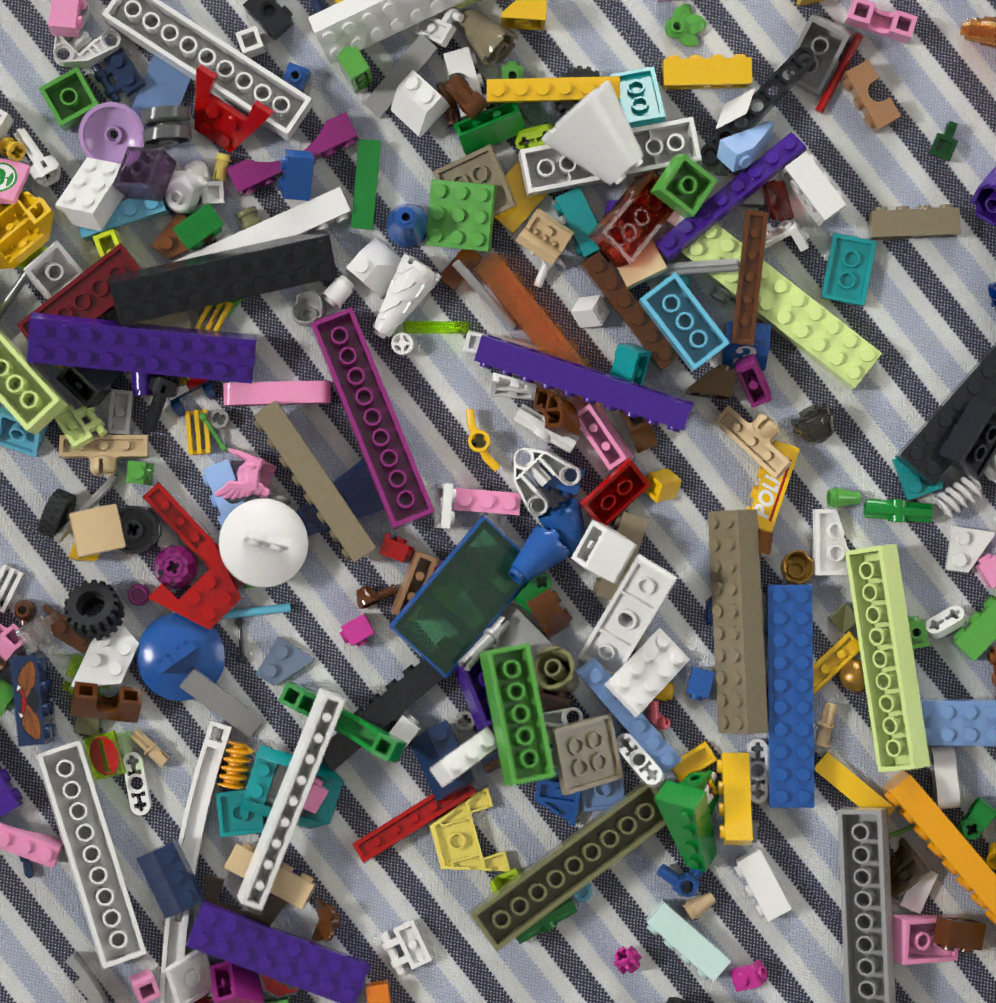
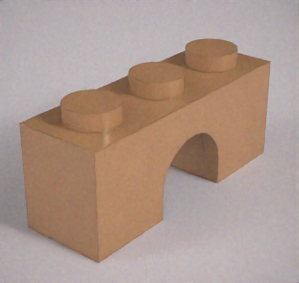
[842,59,901,133]

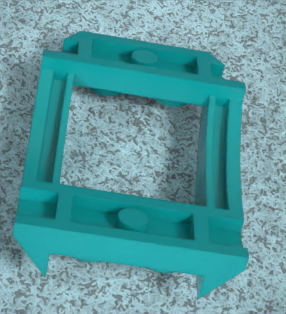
[240,745,344,829]

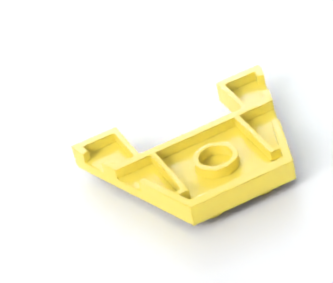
[429,787,510,872]

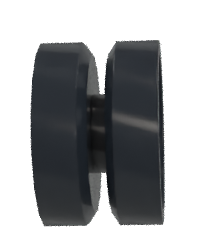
[118,506,162,554]

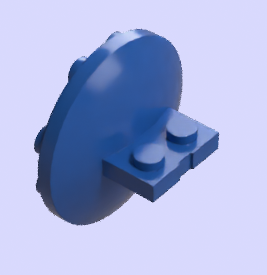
[136,613,225,701]

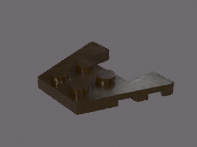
[204,873,287,925]

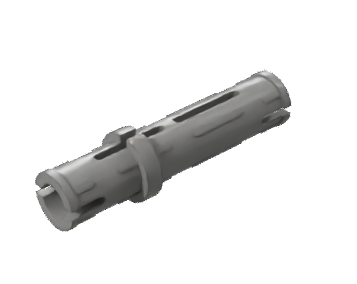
[458,616,510,671]

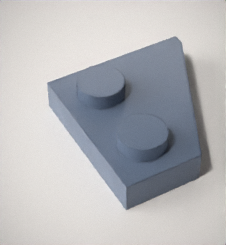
[255,637,315,686]

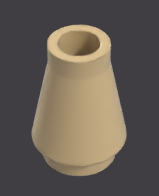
[682,891,716,921]

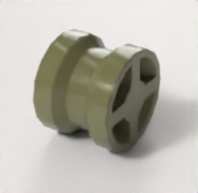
[236,206,262,230]

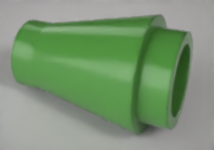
[826,487,861,509]

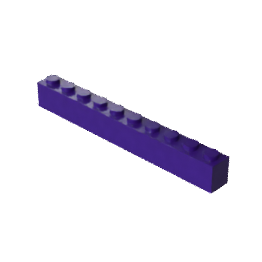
[474,333,695,432]

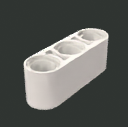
[929,746,960,810]

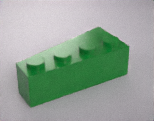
[654,780,717,872]

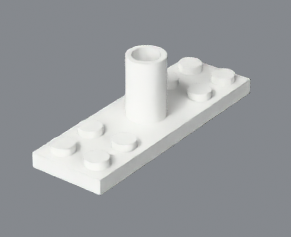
[577,554,677,677]

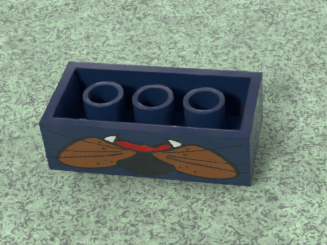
[10,653,57,747]

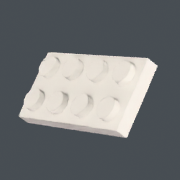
[604,628,690,717]

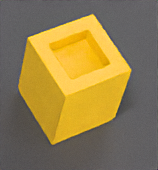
[644,468,682,503]

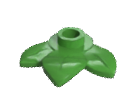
[665,4,706,47]

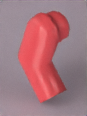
[648,700,671,730]

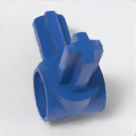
[657,864,704,897]

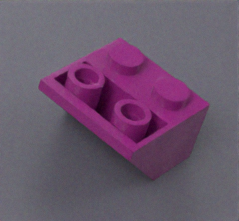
[210,961,264,1003]

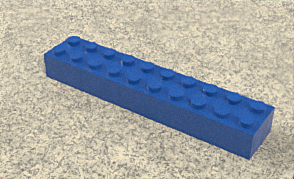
[766,584,814,808]

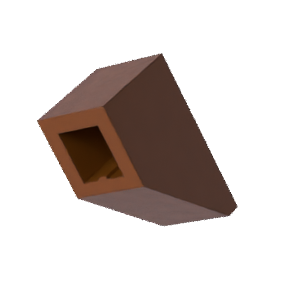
[620,411,658,453]

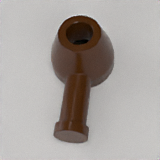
[356,584,398,609]
[14,599,37,641]

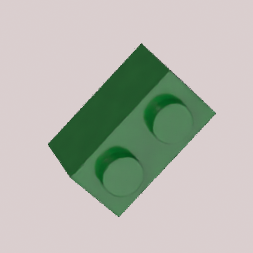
[172,202,224,251]

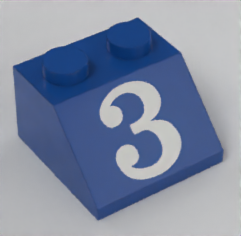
[721,321,771,371]

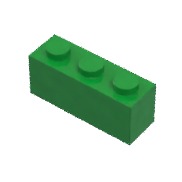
[453,103,526,156]

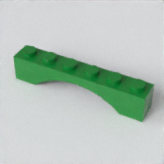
[278,681,407,763]

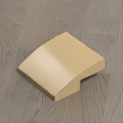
[610,235,668,289]
[69,504,126,558]

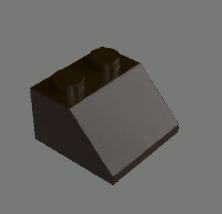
[685,365,736,400]

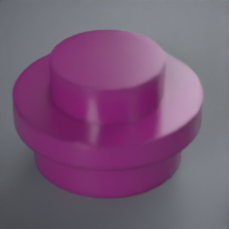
[128,584,150,606]

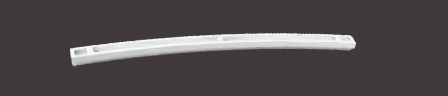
[160,720,233,1003]

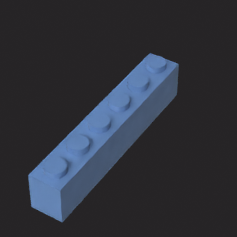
[577,657,682,774]

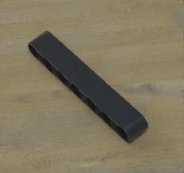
[700,46,815,167]

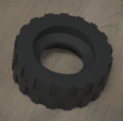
[38,488,77,540]

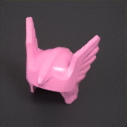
[215,448,277,500]

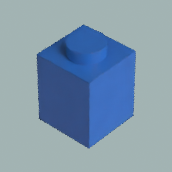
[685,666,715,701]

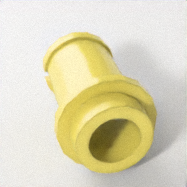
[212,153,232,182]

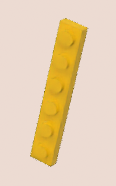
[487,76,620,103]

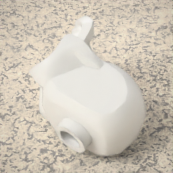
[165,160,210,214]

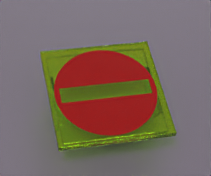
[84,730,126,780]

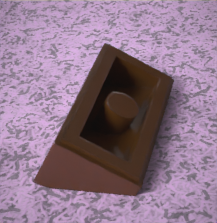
[440,249,483,292]

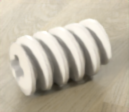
[933,475,982,518]

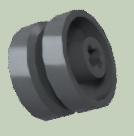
[140,105,192,146]

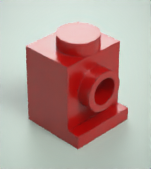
[379,533,414,563]

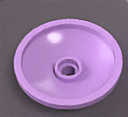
[79,102,145,167]

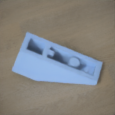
[717,120,774,172]

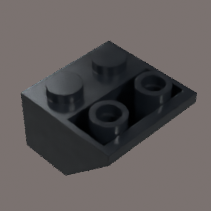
[56,366,124,409]

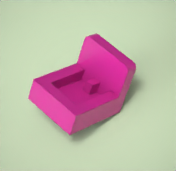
[729,959,767,992]

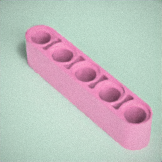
[223,380,331,406]

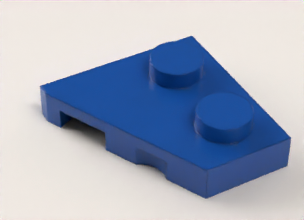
[535,778,581,826]

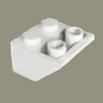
[571,520,637,584]

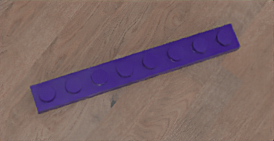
[655,132,807,261]

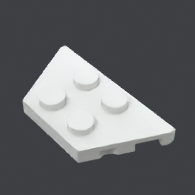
[71,624,139,688]

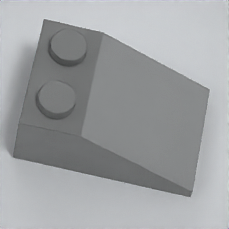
[783,12,852,95]
[490,603,554,662]

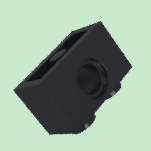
[243,0,294,41]

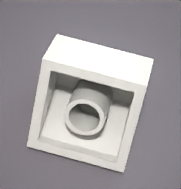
[390,70,450,138]

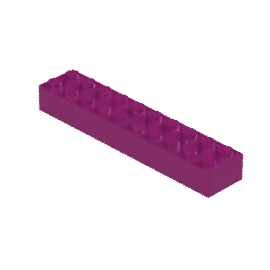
[311,307,435,531]

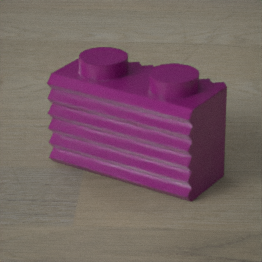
[735,354,772,408]

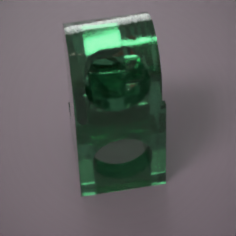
[519,102,555,136]

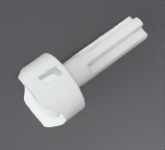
[13,128,61,187]

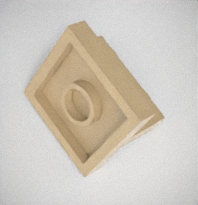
[515,208,575,265]

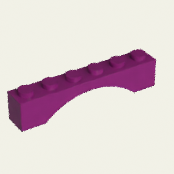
[227,112,359,196]

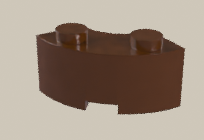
[533,388,580,437]
[526,588,573,639]

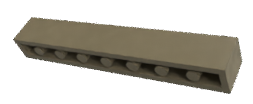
[253,400,377,563]

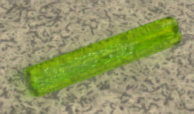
[404,321,469,334]

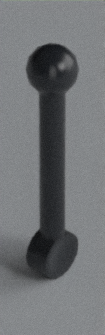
[235,618,247,664]

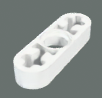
[616,733,664,788]
[747,738,768,803]
[122,751,152,815]

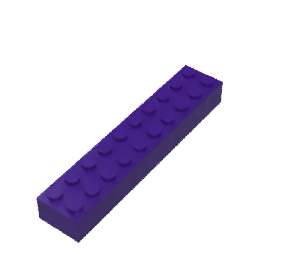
[27,313,256,384]

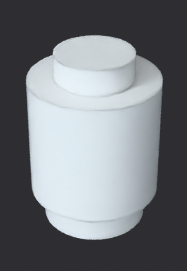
[323,275,355,308]

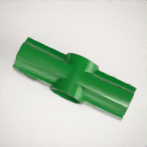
[863,499,933,523]
[516,897,577,944]

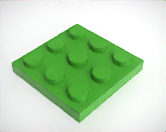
[426,179,497,252]

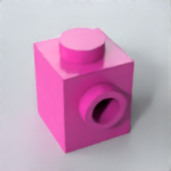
[339,614,376,647]

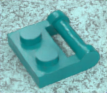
[892,458,945,500]

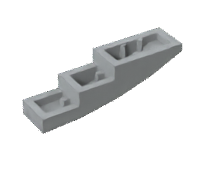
[65,951,110,1003]

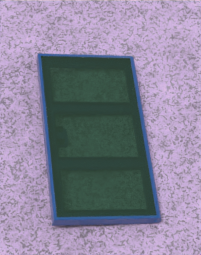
[388,516,528,679]

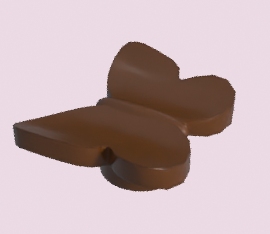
[311,898,339,941]

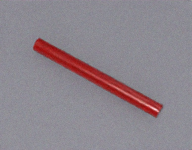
[815,33,863,114]

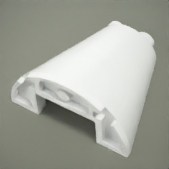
[541,80,644,185]

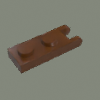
[33,604,91,654]

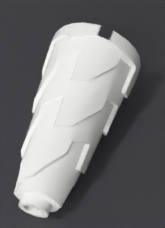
[373,253,442,339]

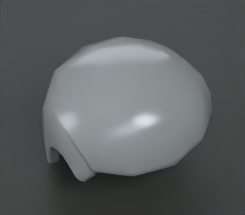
[291,291,325,327]

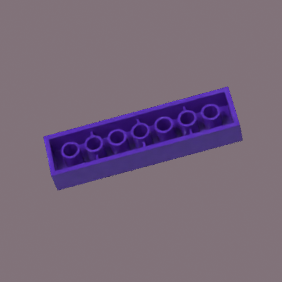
[186,901,370,1003]

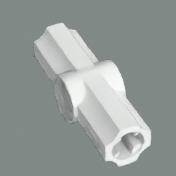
[513,404,579,454]

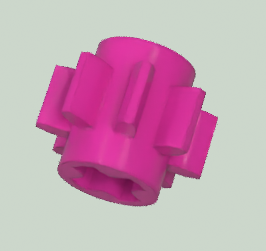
[613,946,642,975]

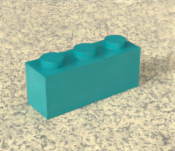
[553,186,608,259]

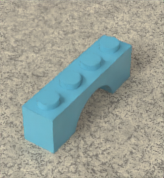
[78,189,170,242]

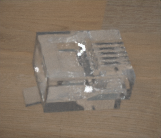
[15,611,60,655]

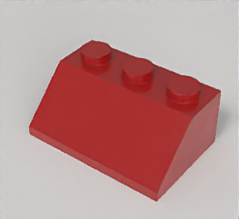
[579,458,651,525]

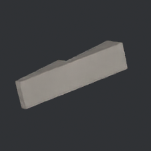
[364,34,438,119]
[180,667,263,738]

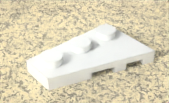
[813,509,850,575]

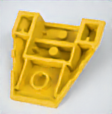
[0,191,54,269]

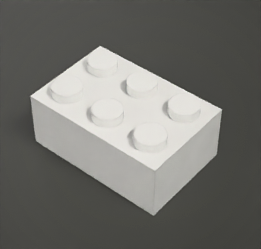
[779,152,846,227]
[55,157,132,231]

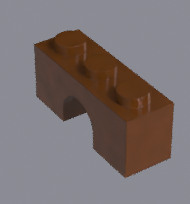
[70,681,142,723]

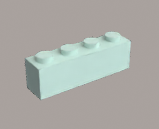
[645,899,731,982]

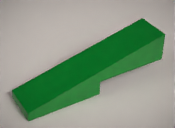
[351,139,381,230]

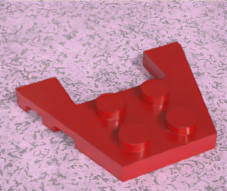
[194,64,274,153]
[148,537,242,630]

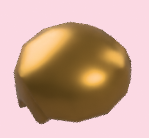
[780,550,814,585]
[839,659,866,693]

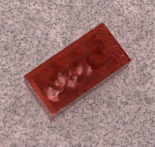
[589,171,674,268]

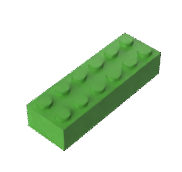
[479,643,555,786]

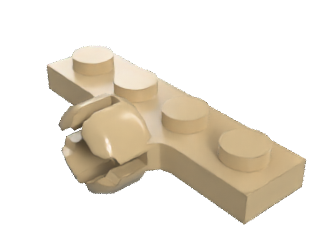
[714,405,792,480]
[59,435,149,476]

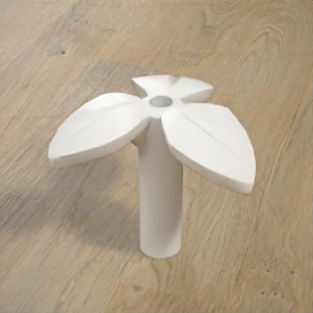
[531,252,566,288]

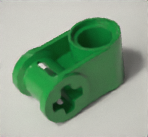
[514,572,552,613]
[958,796,996,840]

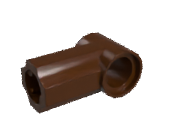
[444,74,488,120]

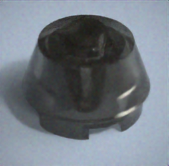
[791,403,835,445]

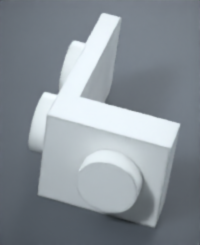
[764,218,810,252]

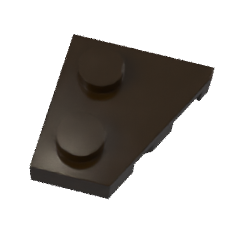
[890,837,930,899]

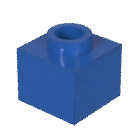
[282,62,311,93]

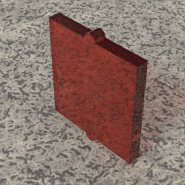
[762,179,794,222]

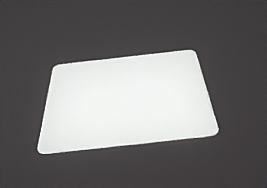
[716,89,755,129]

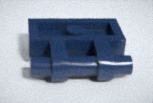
[92,47,146,103]

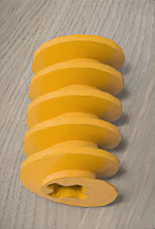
[217,740,254,789]

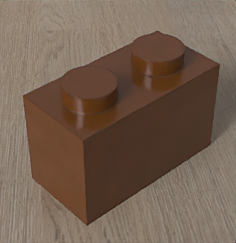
[933,916,986,953]

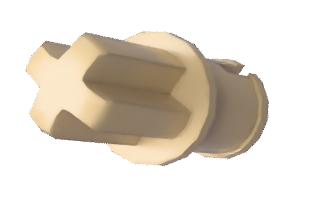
[814,703,837,748]
[130,729,170,767]

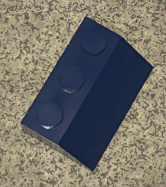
[410,720,477,802]
[136,838,206,919]

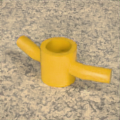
[466,409,501,472]

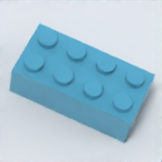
[639,272,730,372]

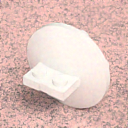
[219,499,308,588]

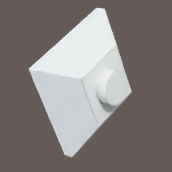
[346,237,401,299]
[23,240,84,300]

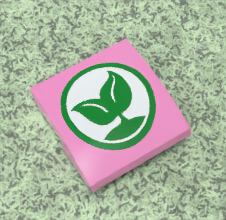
[0,158,31,204]

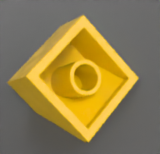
[501,0,547,31]

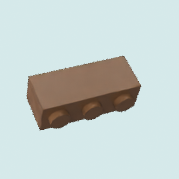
[391,551,438,622]

